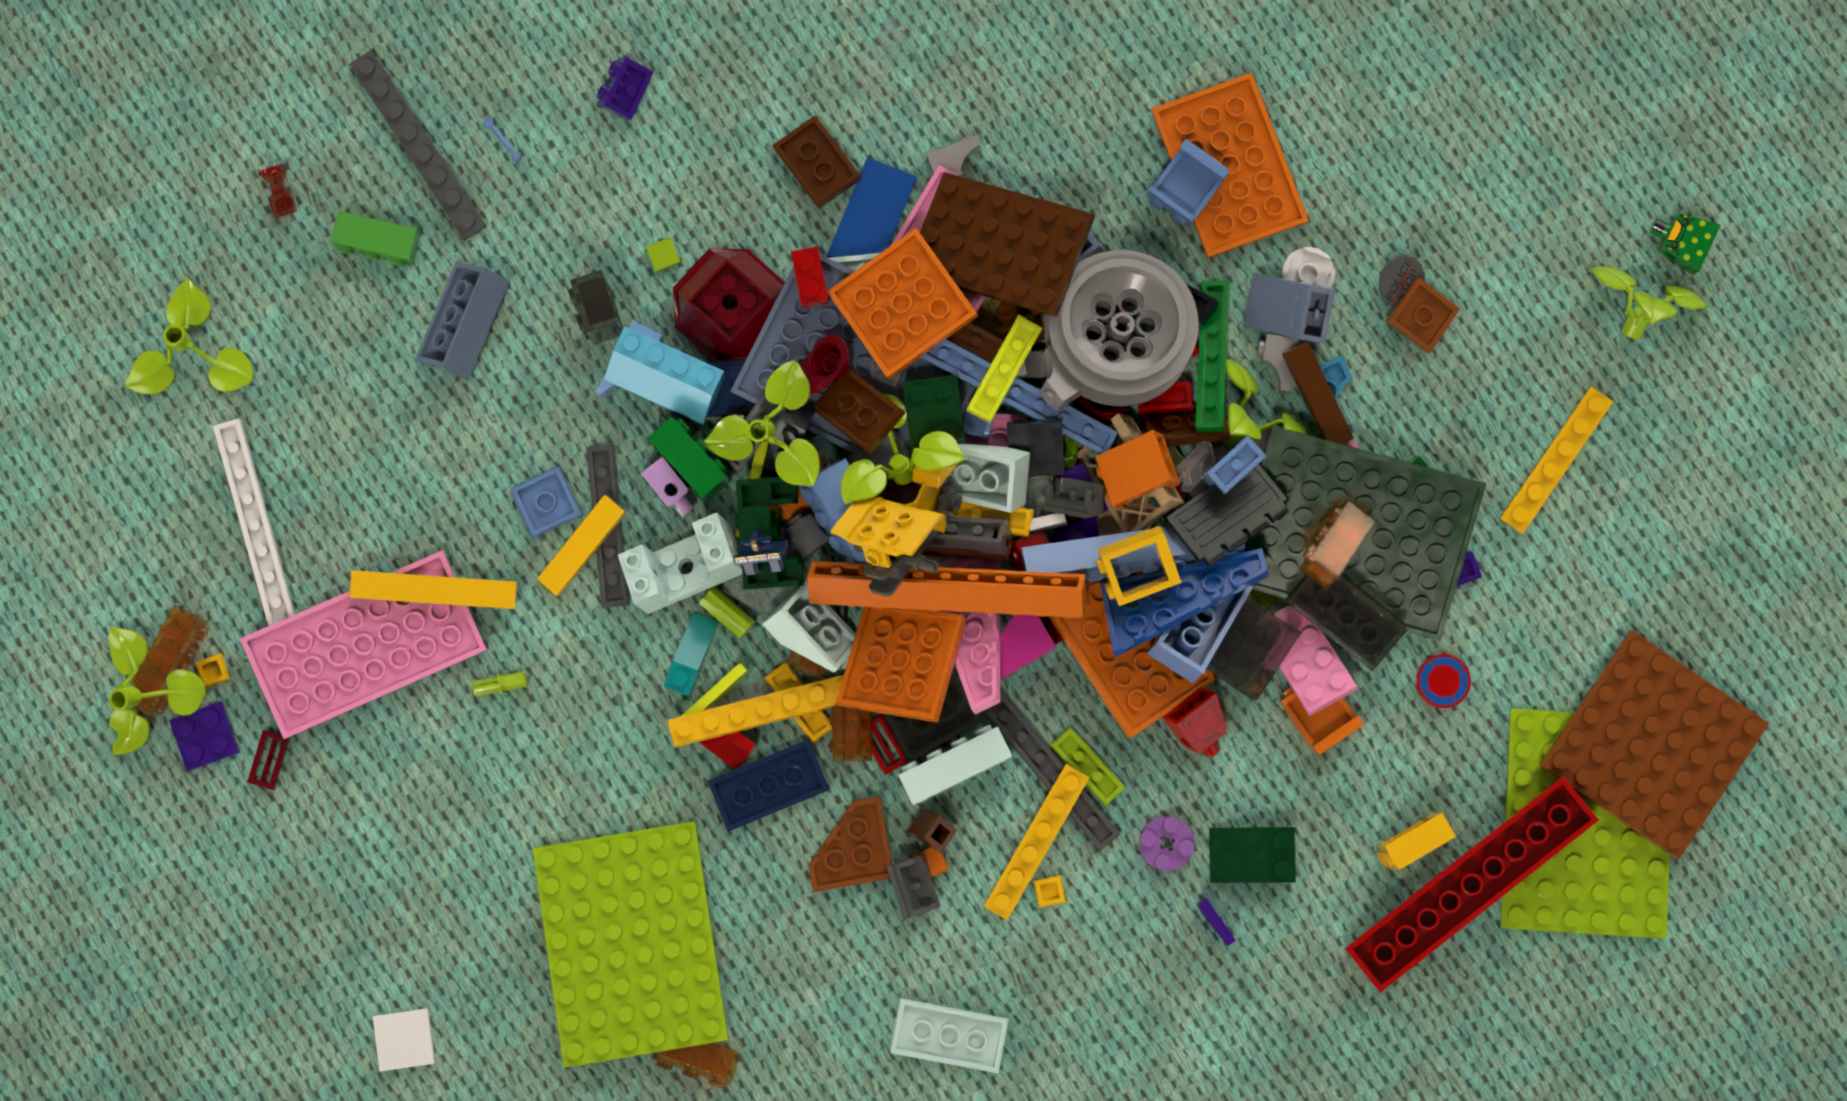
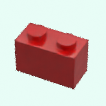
[791,246,829,309]

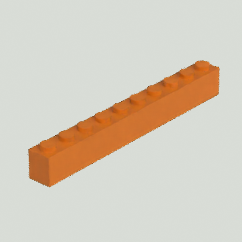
[807,561,1086,618]

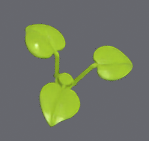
[1587,266,1709,340]
[125,279,254,394]
[1222,358,1308,448]
[704,361,820,487]
[841,394,966,505]
[109,627,206,755]

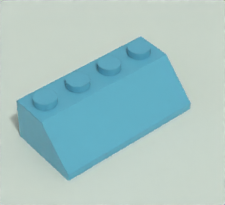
[604,326,726,425]

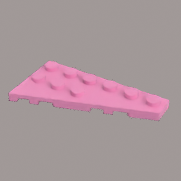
[938,558,1001,714]

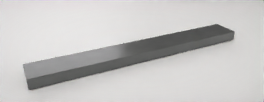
[959,682,1121,851]

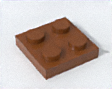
[1385,277,1460,353]

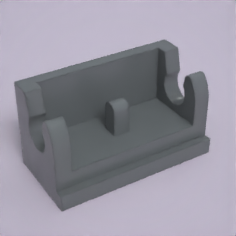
[1043,477,1104,519]
[887,854,940,919]

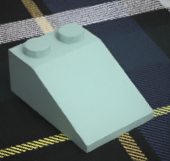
[949,444,1030,513]
[762,581,856,672]

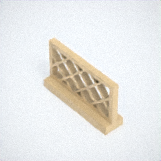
[1077,413,1184,533]

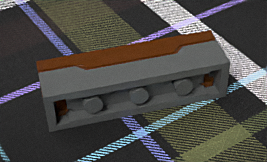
[922,516,1014,561]

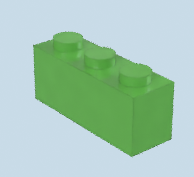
[330,211,421,267]

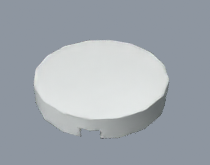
[1281,247,1336,287]

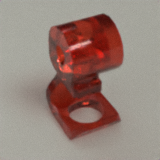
[258,164,297,219]

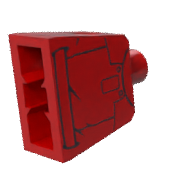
[1162,687,1227,757]

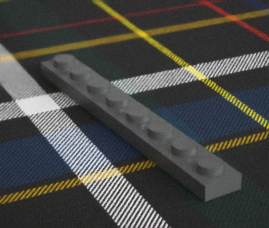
[349,50,487,241]

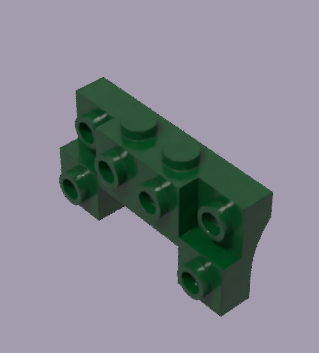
[735,477,804,590]

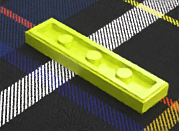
[966,315,1042,424]

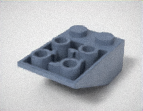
[1243,273,1336,344]

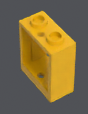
[1095,526,1182,606]
[1377,812,1456,870]

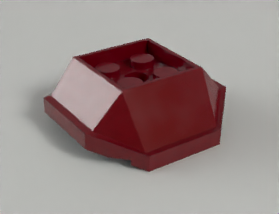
[673,248,785,362]

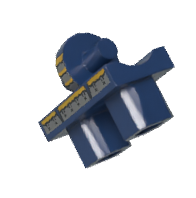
[733,529,789,575]

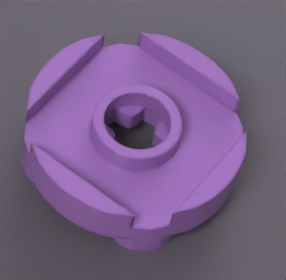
[1139,816,1194,871]

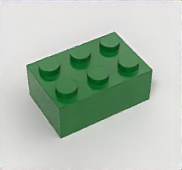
[647,416,730,504]

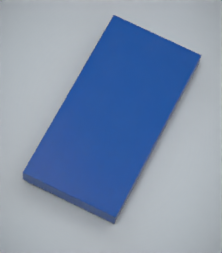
[827,157,917,258]

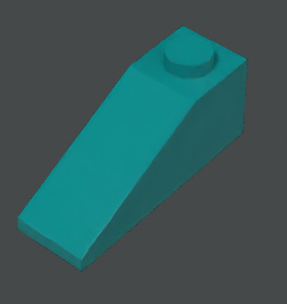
[663,612,719,697]

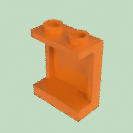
[1095,430,1180,510]
[1279,687,1364,756]

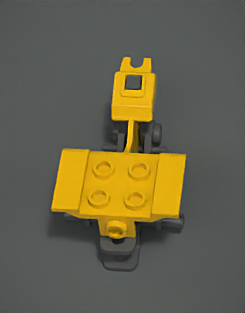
[831,440,962,596]

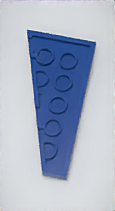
[1100,548,1268,658]

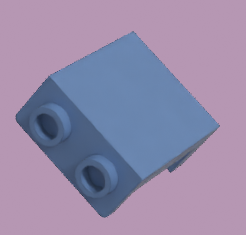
[1146,139,1230,227]
[1202,436,1266,494]

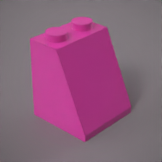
[1000,615,1056,682]

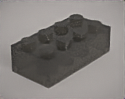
[1286,556,1408,671]

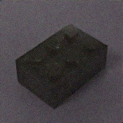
[568,270,623,345]
[1206,598,1302,701]
[883,674,982,763]

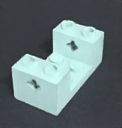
[618,512,742,614]

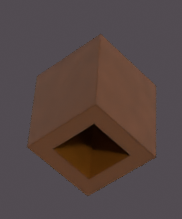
[907,808,957,853]

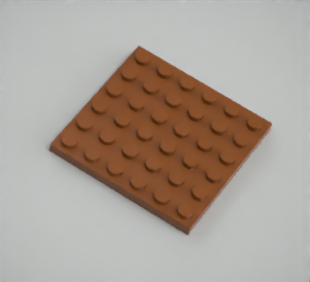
[1539,630,1770,860]

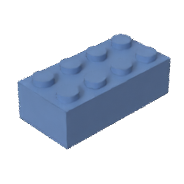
[1147,586,1253,683]

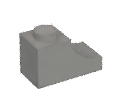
[927,135,981,177]
[1257,334,1299,395]
[1040,344,1087,412]
[1016,351,1047,385]

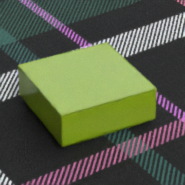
[646,237,681,273]

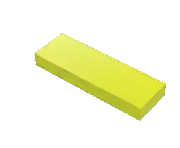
[681,663,749,716]

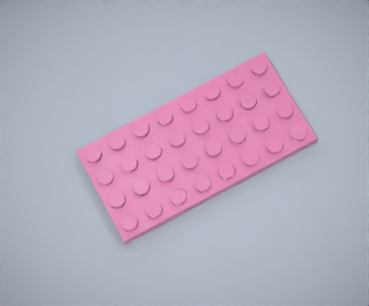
[240,550,487,739]

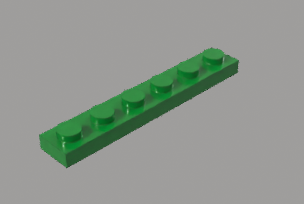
[1195,280,1230,432]

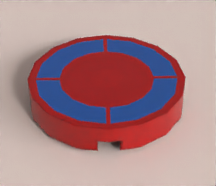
[1416,654,1471,708]

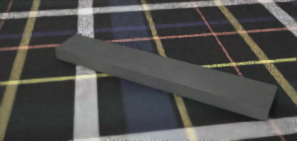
[586,444,629,608]

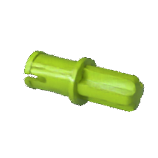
[472,670,528,697]

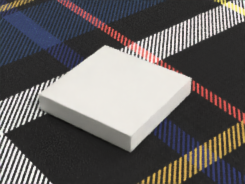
[373,1008,435,1072]

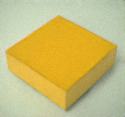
[195,653,231,689]
[1033,875,1066,908]

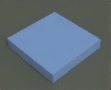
[510,466,582,538]

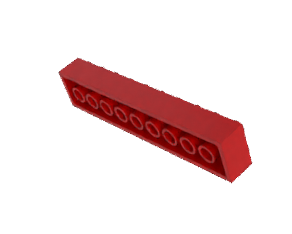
[1344,776,1599,993]

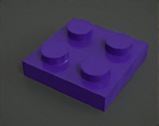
[169,701,240,772]

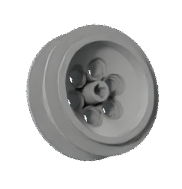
[1044,250,1199,406]

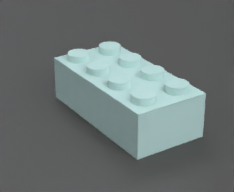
[898,725,1012,806]

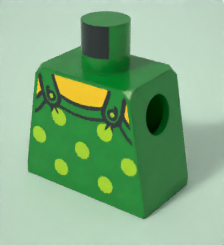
[1649,213,1721,275]

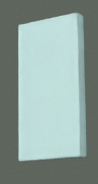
[890,998,1009,1074]

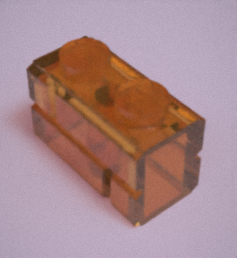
[829,706,872,762]

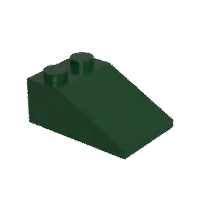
[902,375,966,453]
[1209,827,1296,883]

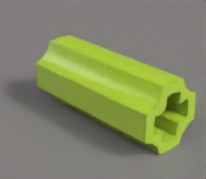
[699,586,755,639]

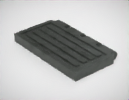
[1165,464,1289,567]

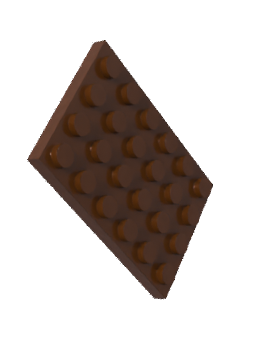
[920,172,1095,317]

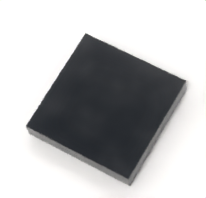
[1007,420,1065,476]

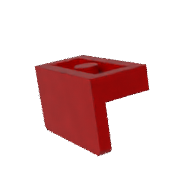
[699,732,757,770]

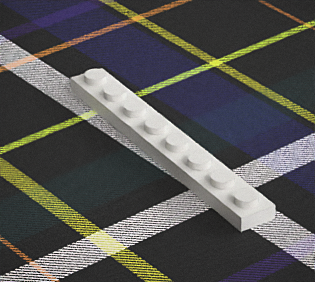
[213,418,295,626]

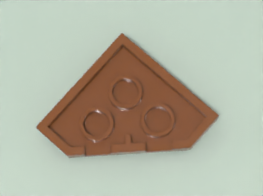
[808,796,892,892]

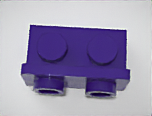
[596,57,653,120]

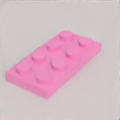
[1254,602,1357,716]

